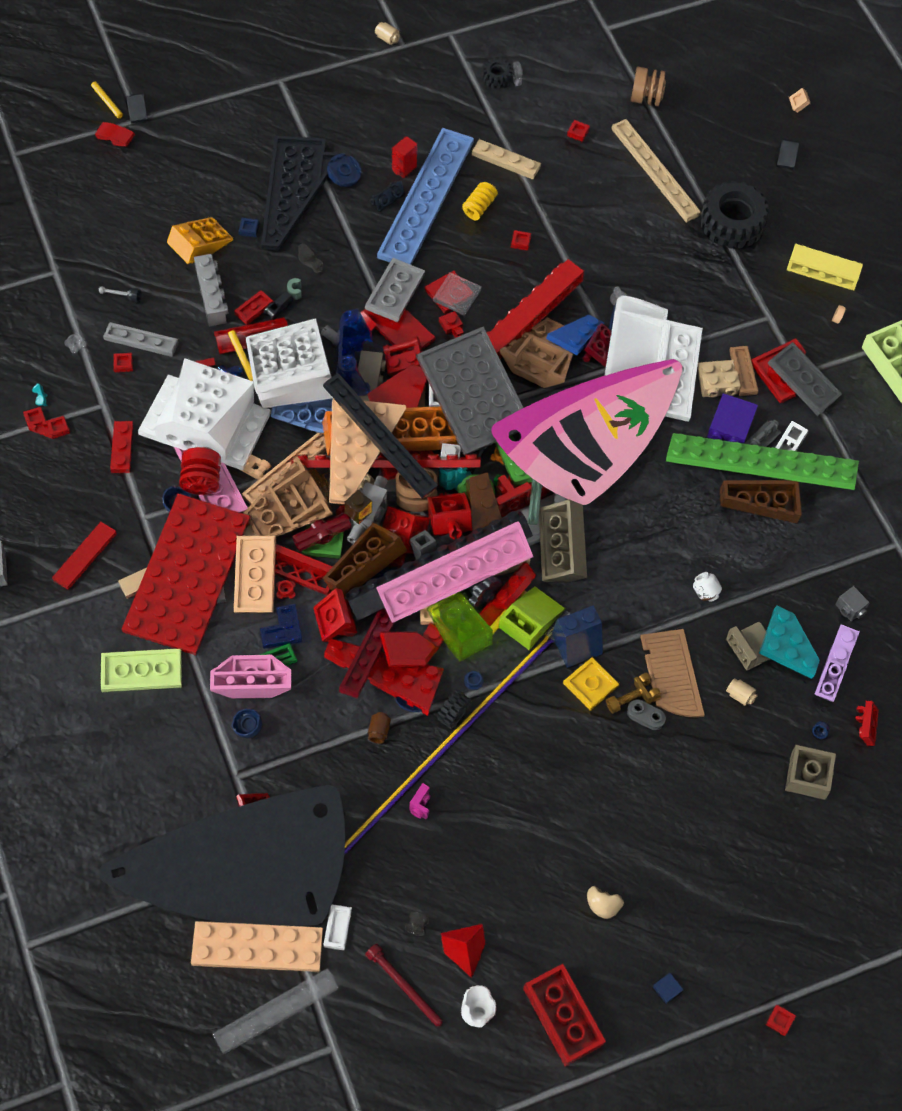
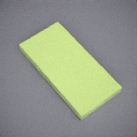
[101,649,182,692]

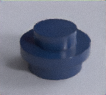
[464,671,484,690]

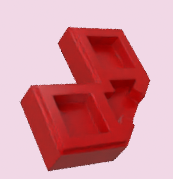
[23,406,70,439]

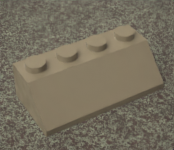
[539,499,587,582]

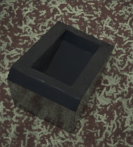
[126,93,148,123]
[777,139,799,169]

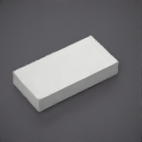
[323,905,352,951]

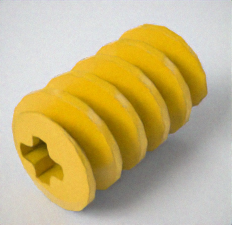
[462,182,498,221]

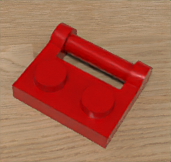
[383,336,422,377]

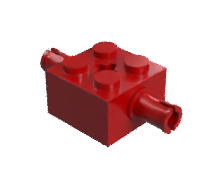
[427,492,472,539]

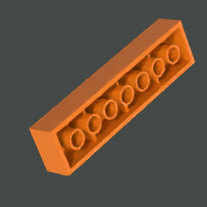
[322,406,459,456]

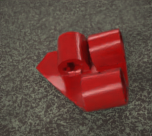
[367,364,427,408]

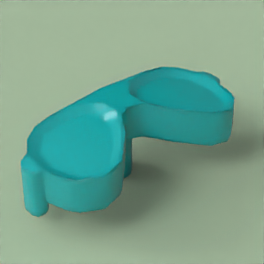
[32,383,47,407]

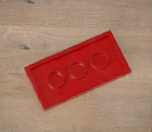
[361,309,435,353]

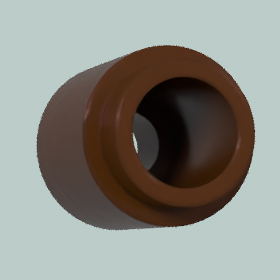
[367,712,391,744]

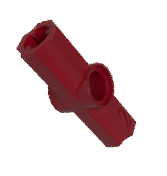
[292,512,351,552]

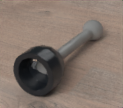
[99,286,142,303]

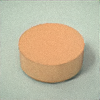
[832,305,846,324]

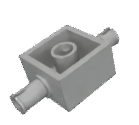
[347,476,388,544]

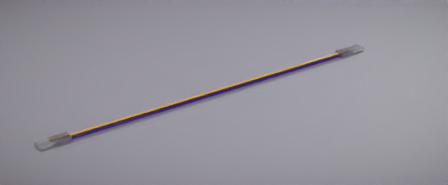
[305,611,570,899]

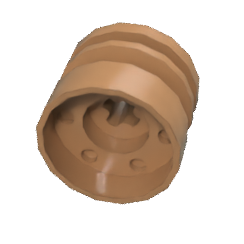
[631,67,666,106]

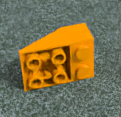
[167,217,233,264]

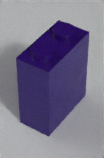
[707,393,758,444]

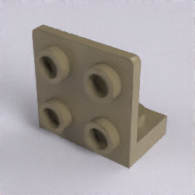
[726,622,770,670]

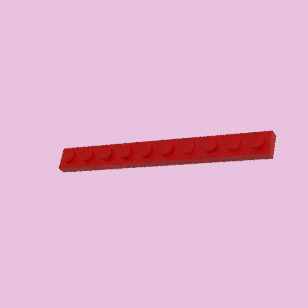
[291,454,481,468]

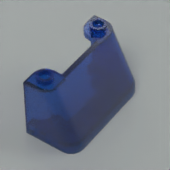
[334,309,372,396]

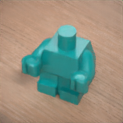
[439,467,472,492]

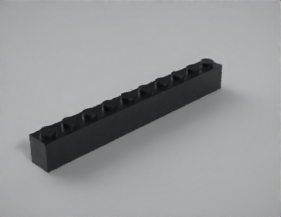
[345,510,533,620]

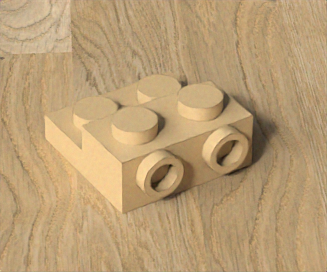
[697,360,740,398]

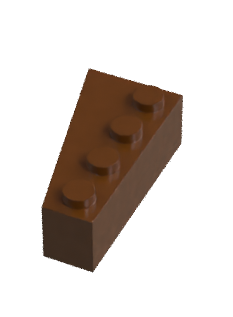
[720,480,802,524]
[323,522,407,598]

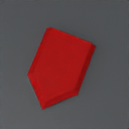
[380,632,439,667]

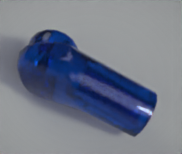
[217,364,245,377]

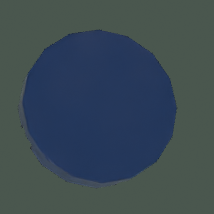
[327,154,361,187]

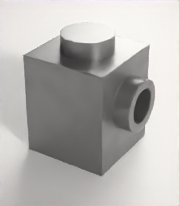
[836,586,869,621]

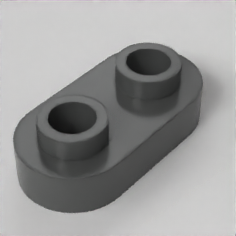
[627,700,666,730]

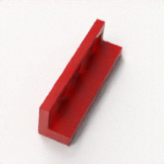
[214,318,288,354]
[275,544,333,595]

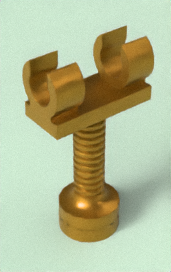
[606,673,662,714]

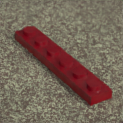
[339,608,395,698]

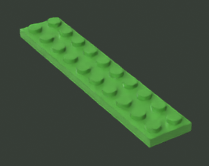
[666,433,859,490]

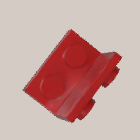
[382,506,430,554]

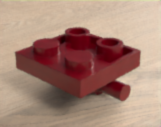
[583,323,612,367]

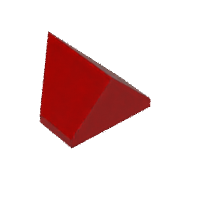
[441,924,485,978]

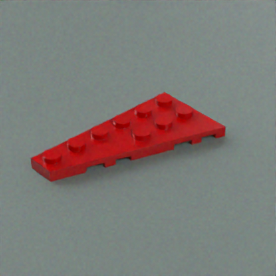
[324,639,444,716]

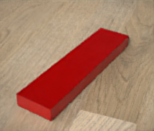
[52,522,117,590]

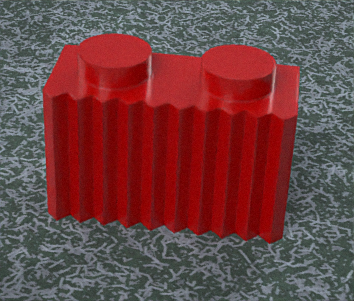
[392,136,417,178]

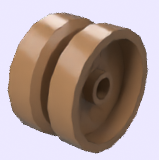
[396,468,437,512]

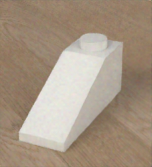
[775,421,808,451]

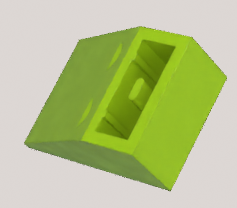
[499,586,565,650]

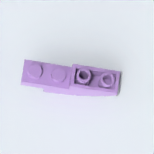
[815,624,860,702]

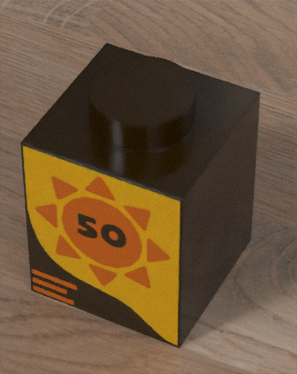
[344,490,372,524]

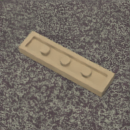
[472,139,541,179]

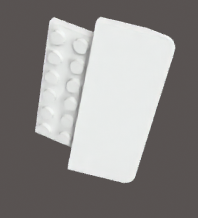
[605,296,702,422]

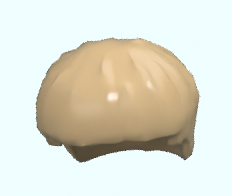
[587,886,624,919]

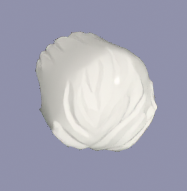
[461,985,496,1027]

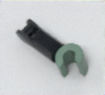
[264,278,302,320]

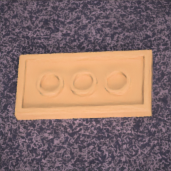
[234,536,276,613]

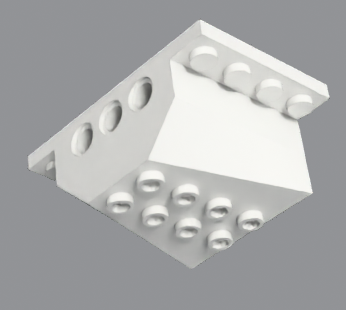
[246,318,333,408]
[138,358,271,470]

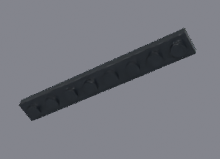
[323,373,438,499]

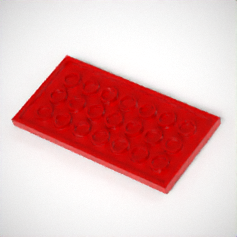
[121,494,250,655]

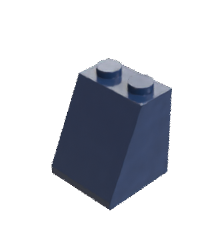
[551,605,603,668]

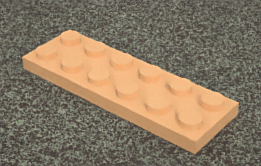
[191,921,323,972]

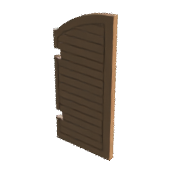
[640,629,704,717]

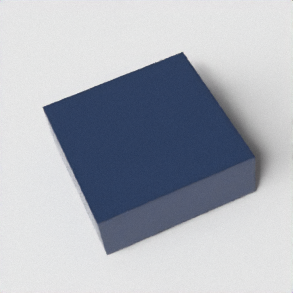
[239,218,259,237]
[653,973,684,1004]

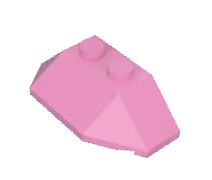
[210,655,291,699]

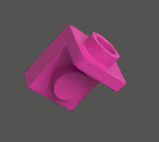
[409,783,431,819]

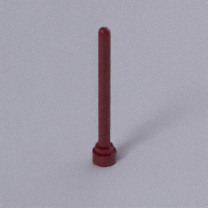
[365,943,442,1026]

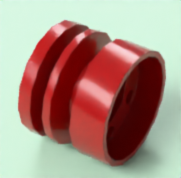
[179,447,221,495]

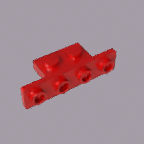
[478,562,536,628]

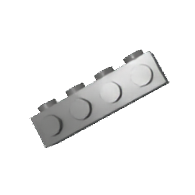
[194,254,229,327]

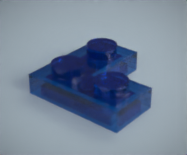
[260,604,302,649]

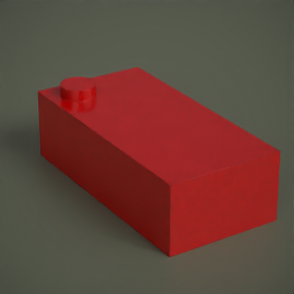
[523,964,606,1066]

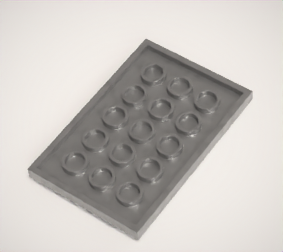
[416,327,523,456]

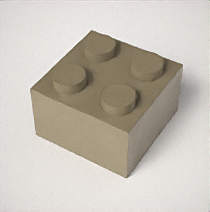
[785,745,836,800]

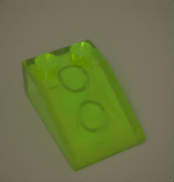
[427,591,493,662]

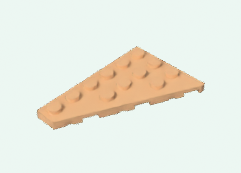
[329,398,406,504]

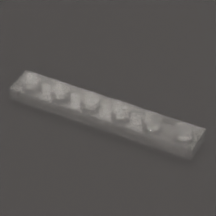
[213,968,338,1055]

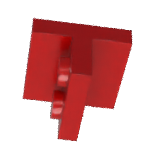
[495,474,531,517]
[313,588,357,642]

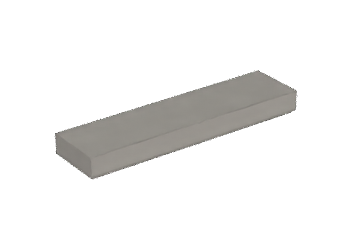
[103,322,179,357]

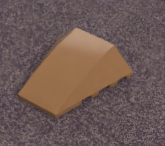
[500,318,573,388]
[243,456,333,537]

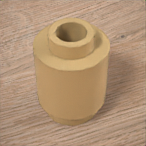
[375,22,400,45]
[726,678,757,706]

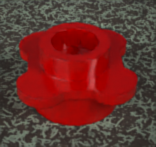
[276,580,296,599]

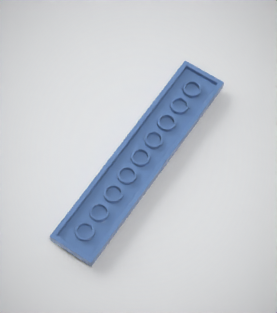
[377,128,474,265]

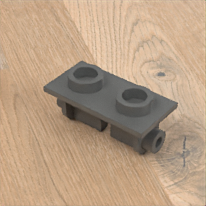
[744,420,781,447]

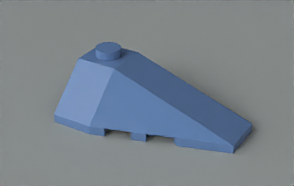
[271,398,333,433]

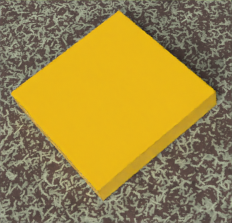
[563,657,619,711]

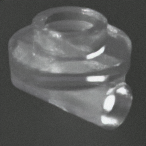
[610,287,627,305]

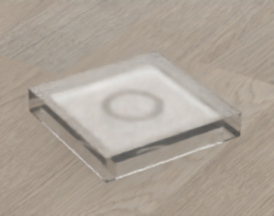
[433,272,481,316]

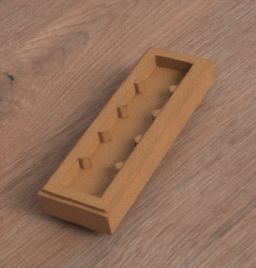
[729,346,758,396]

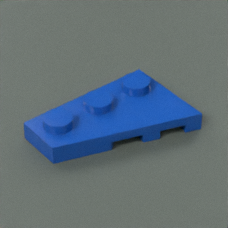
[546,315,604,355]

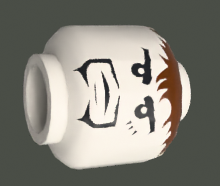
[693,572,722,602]

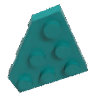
[759,606,820,679]

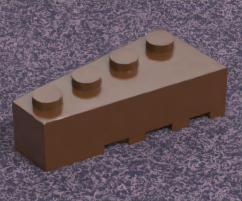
[466,472,502,534]

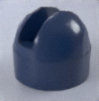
[812,721,830,739]

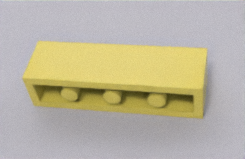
[787,244,863,291]

